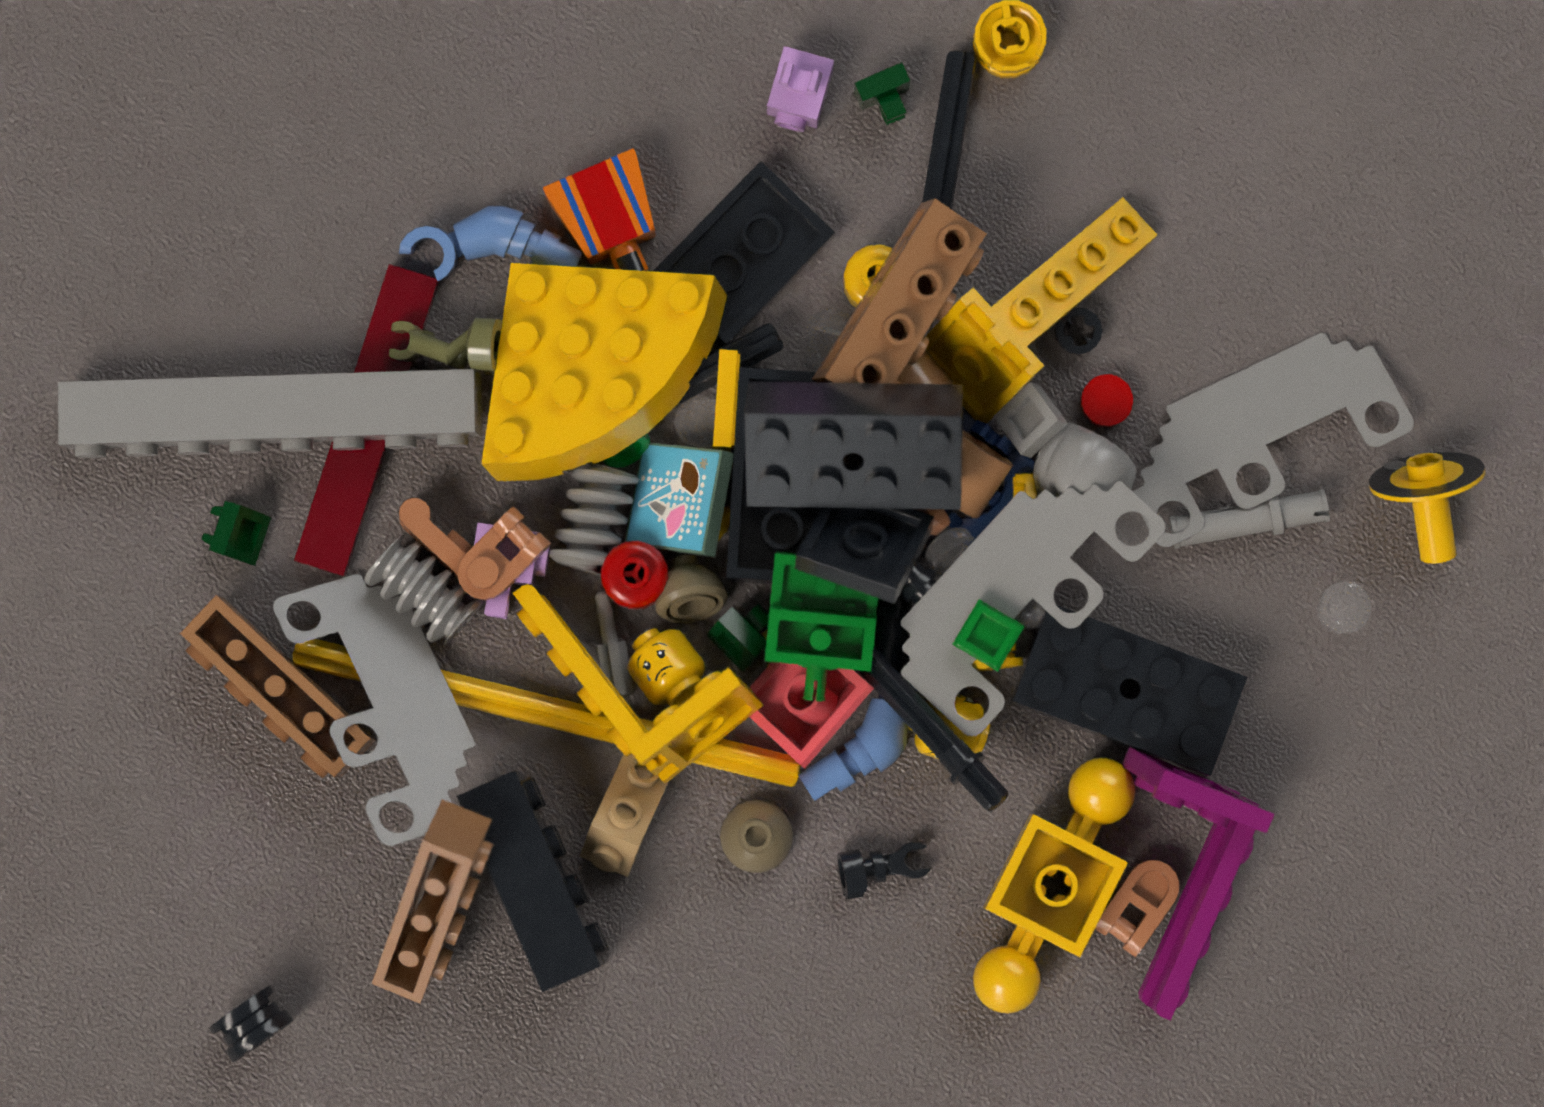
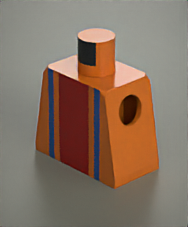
[543,148,656,271]

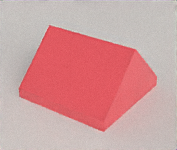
[750,662,874,768]

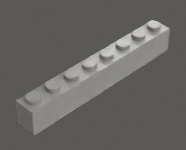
[58,369,482,458]

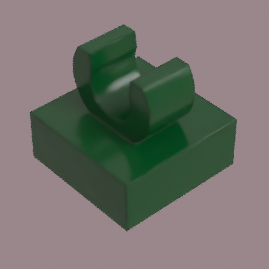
[854,62,910,126]
[201,501,271,566]
[706,604,769,672]

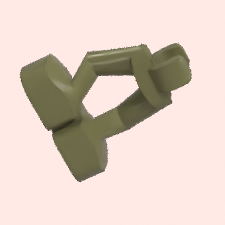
[389,317,503,376]

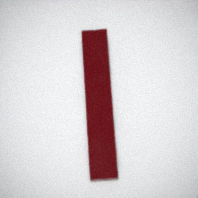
[294,264,440,577]

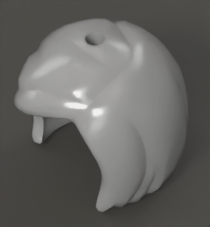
[1033,423,1137,497]

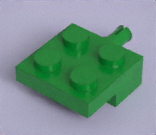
[765,551,878,701]

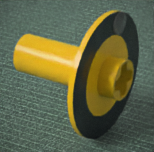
[1369,452,1485,564]

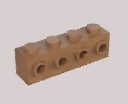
[812,199,987,384]
[180,595,376,778]
[372,799,494,1004]

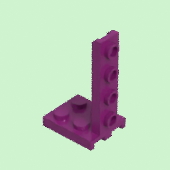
[1122,747,1275,1021]

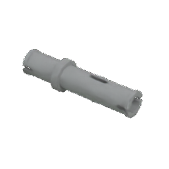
[1169,489,1330,549]

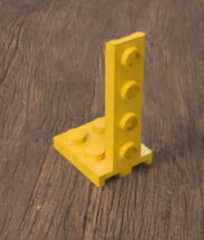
[926,197,1157,424]
[512,584,763,784]

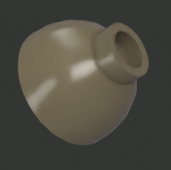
[655,555,728,623]
[720,800,793,873]

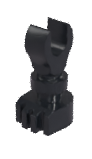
[837,842,931,900]

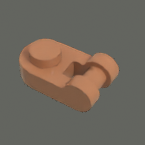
[399,498,472,578]
[457,506,551,600]
[1095,860,1179,957]

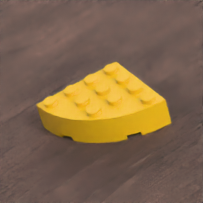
[481,263,727,481]

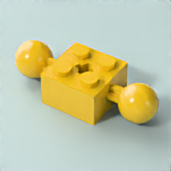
[973,758,1136,1013]

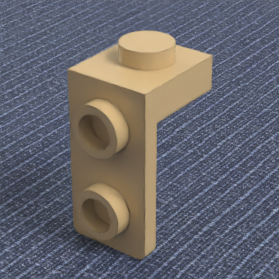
[580,753,669,877]

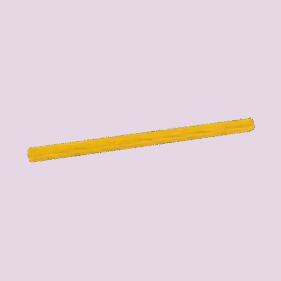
[293,639,801,787]

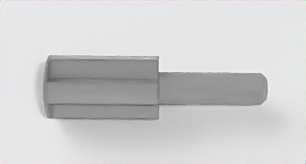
[595,591,635,698]

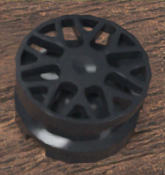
[209,986,294,1063]

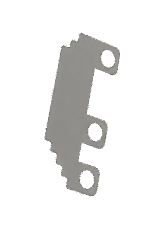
[1132,332,1414,547]
[901,481,1165,736]
[273,574,475,846]

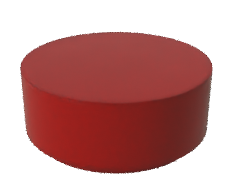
[1080,374,1133,428]

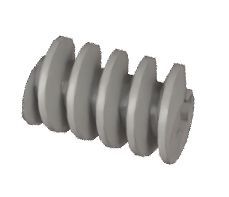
[548,462,639,576]
[365,535,483,645]

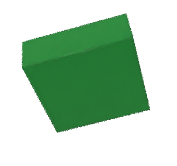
[952,599,1025,672]

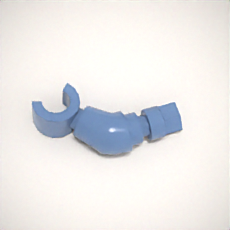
[399,206,583,281]
[798,655,918,801]

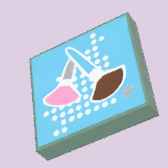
[625,442,734,557]

